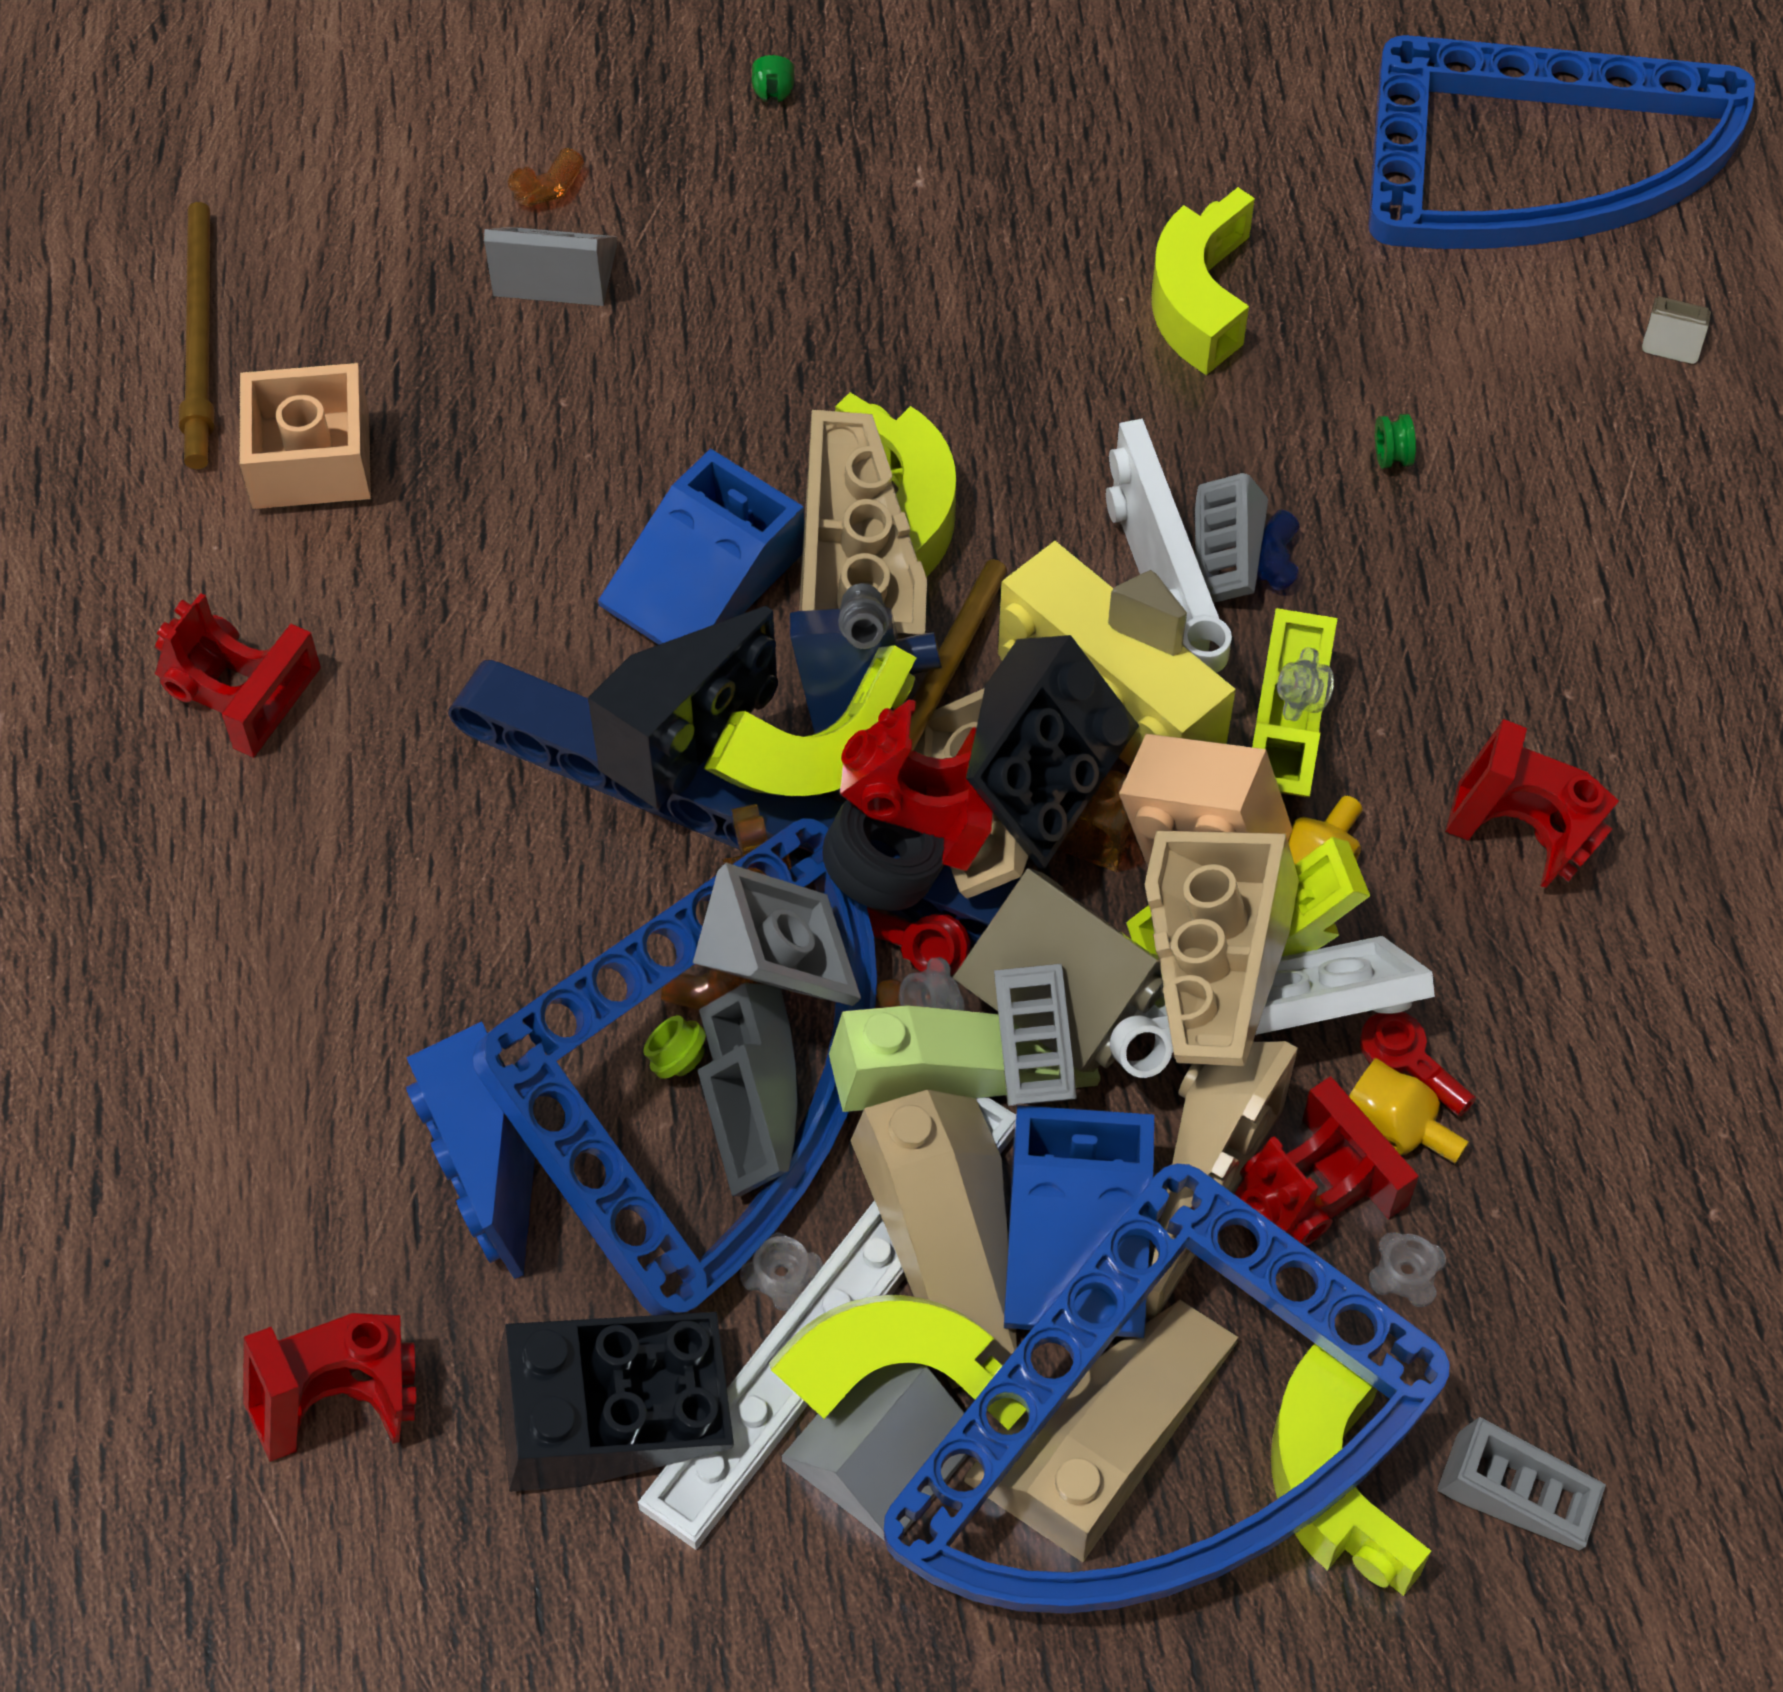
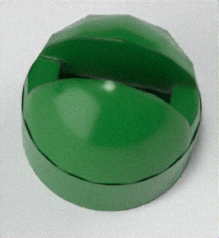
[752,55,795,102]

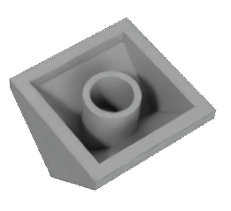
[484,227,617,306]
[693,863,861,1006]
[782,1363,968,1541]

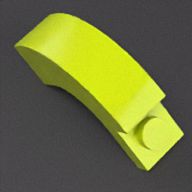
[1152,187,1255,375]
[835,392,956,577]
[1252,608,1338,798]
[703,645,916,796]
[1126,837,1370,976]
[769,1295,1026,1430]
[1271,1343,1431,1596]

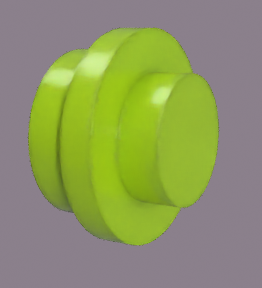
[643,1015,706,1079]

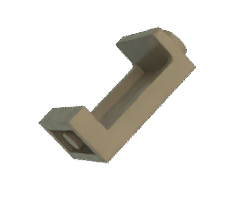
[953,868,1164,1072]

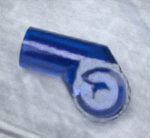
[1257,509,1300,590]

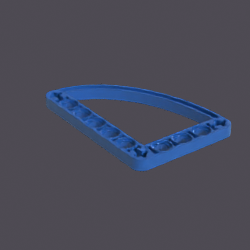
[1368,35,1755,249]
[473,818,877,1315]
[884,1163,1449,1614]

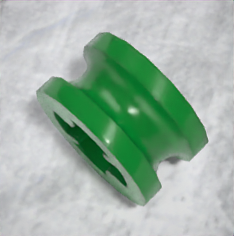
[1375,414,1416,469]

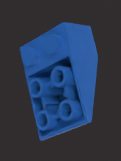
[598,448,805,645]
[406,1021,535,1279]
[1004,1105,1154,1338]

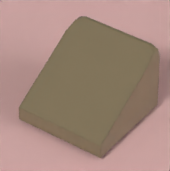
[1642,296,1711,364]
[1108,570,1187,656]

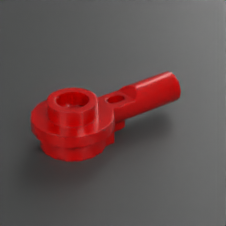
[867,908,970,978]
[1359,1012,1476,1117]

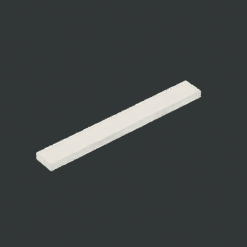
[638,1097,1016,1550]

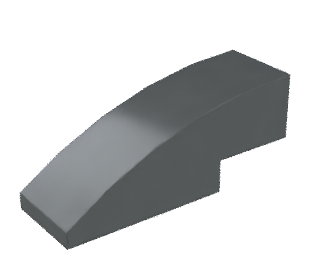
[698,983,797,1196]

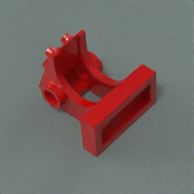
[154,593,321,758]
[840,699,993,871]
[1445,719,1619,888]
[1234,1076,1419,1246]
[243,1313,416,1462]

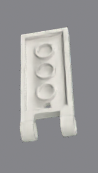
[1106,418,1232,673]
[1110,936,1435,1078]

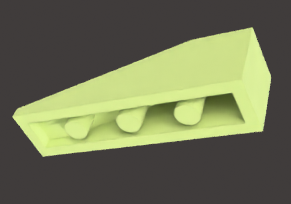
[829,1005,1101,1112]

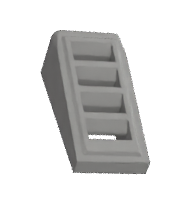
[1195,473,1269,603]
[994,964,1077,1106]
[1437,1417,1606,1551]

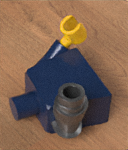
[790,583,942,734]

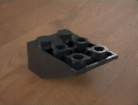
[588,606,778,809]
[966,635,1139,868]
[497,1312,734,1492]

